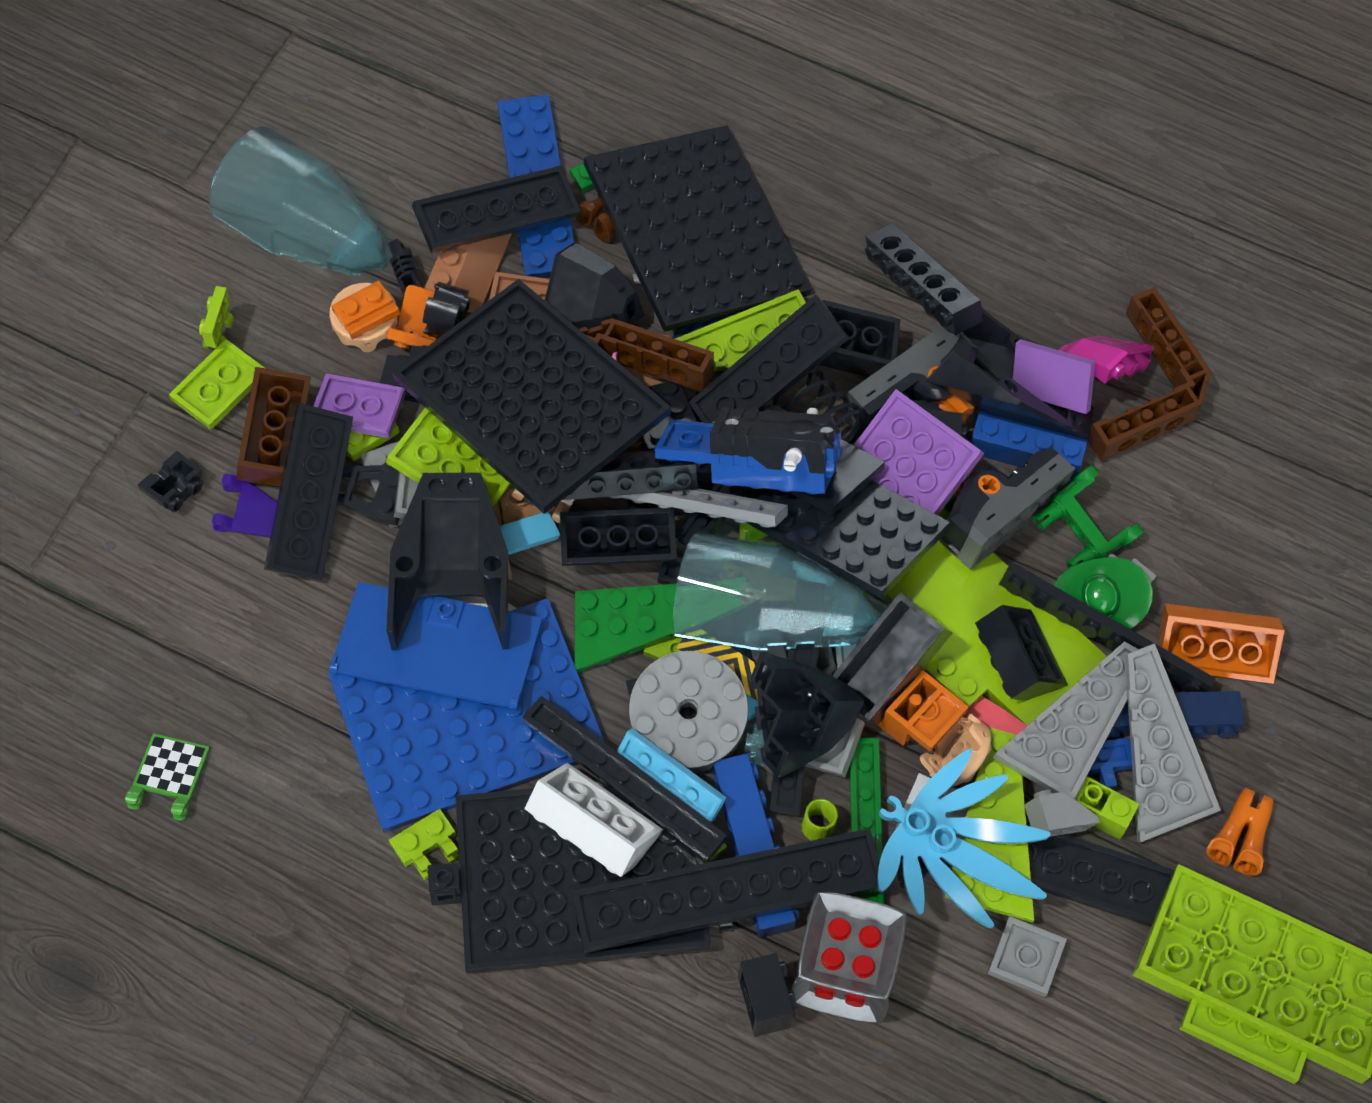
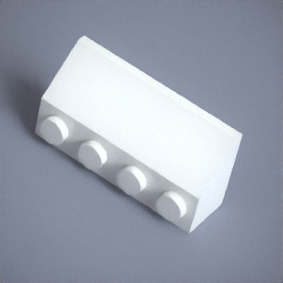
[525,763,663,877]

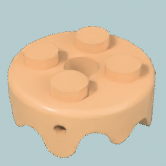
[329,283,399,353]
[920,714,992,787]

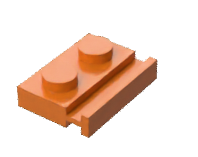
[331,281,400,340]

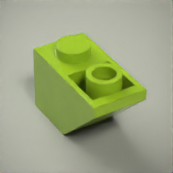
[1075,776,1139,840]

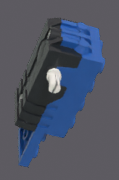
[655,406,842,494]

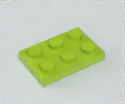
[169,339,265,430]

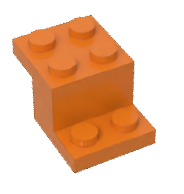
[875,670,969,752]

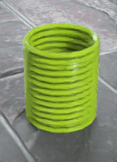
[801,799,838,841]

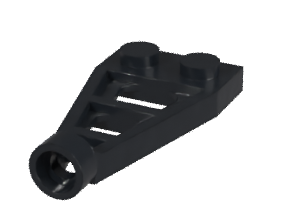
[337,465,400,526]

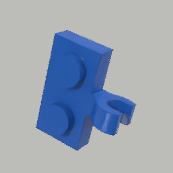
[1087,738,1132,790]

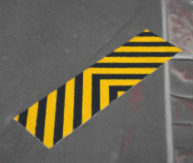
[677,623,758,701]

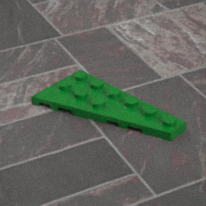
[575,579,748,674]

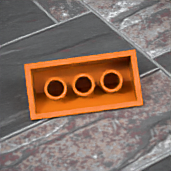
[1159,603,1285,684]

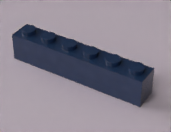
[1106,691,1244,740]

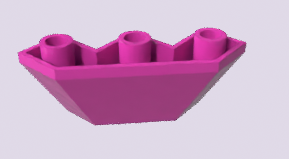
[1058,335,1153,384]

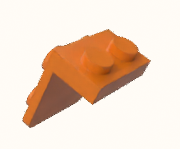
[387,285,438,349]

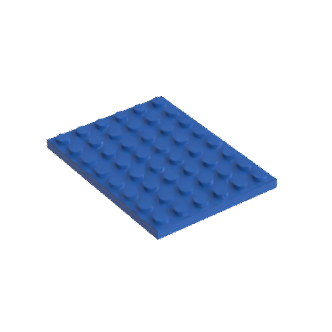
[328,598,605,833]

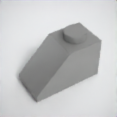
[1024,790,1100,837]

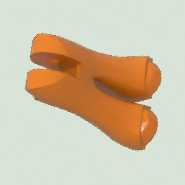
[1206,787,1274,876]

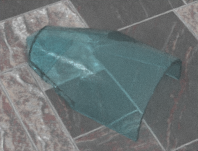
[209,126,387,276]
[673,532,881,650]

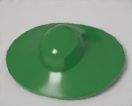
[1054,557,1153,638]

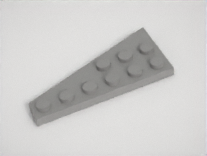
[992,642,1138,799]
[1125,644,1221,842]

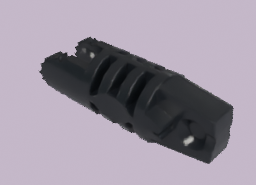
[388,239,425,297]

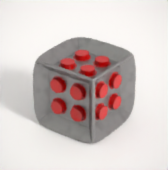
[791,892,907,1022]

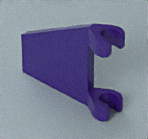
[212,473,277,538]

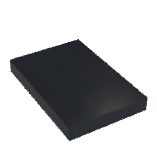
[788,439,885,516]

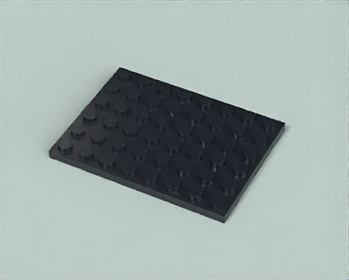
[583,125,812,332]
[392,279,671,514]
[456,772,711,974]

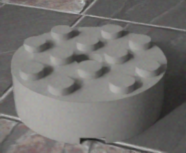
[629,651,748,773]

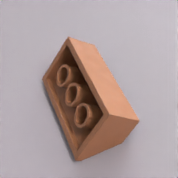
[425,233,513,317]

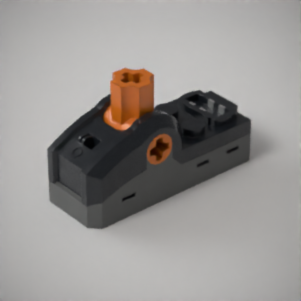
[844,326,979,436]
[939,446,1075,570]

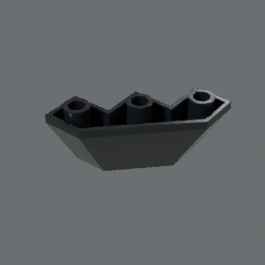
[545,243,644,329]

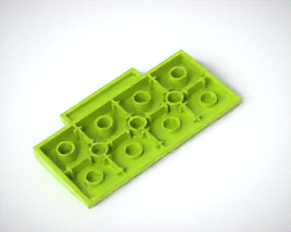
[882,508,1107,726]
[1132,864,1372,1084]

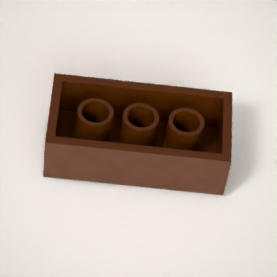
[236,367,311,487]

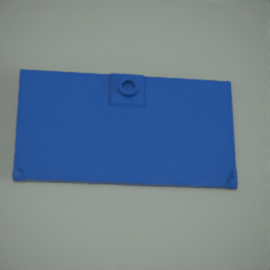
[329,582,543,710]

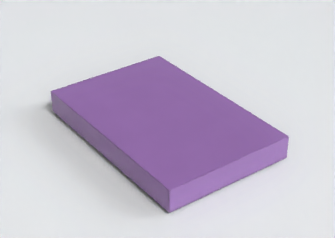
[1012,339,1096,414]
[314,373,406,439]

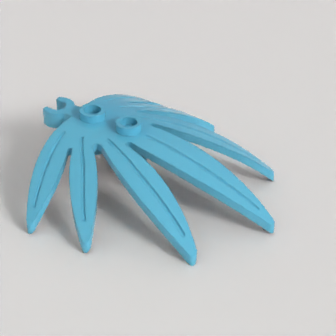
[877,749,1050,929]

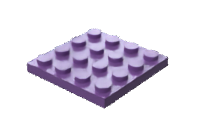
[854,389,984,515]

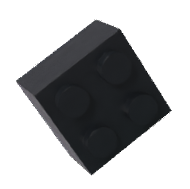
[738,953,797,1037]

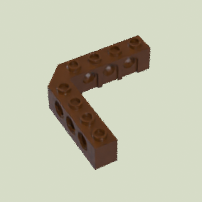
[1087,287,1211,461]
[579,318,714,392]

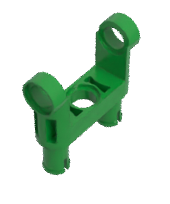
[1032,464,1144,569]

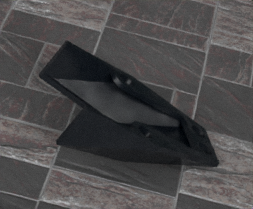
[926,309,1094,439]
[386,473,508,650]

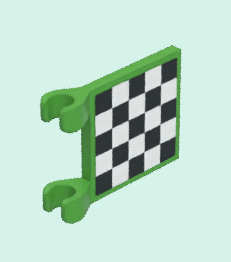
[125,733,210,821]

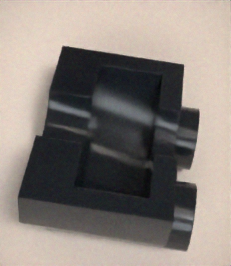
[423,282,471,338]
[138,451,203,513]

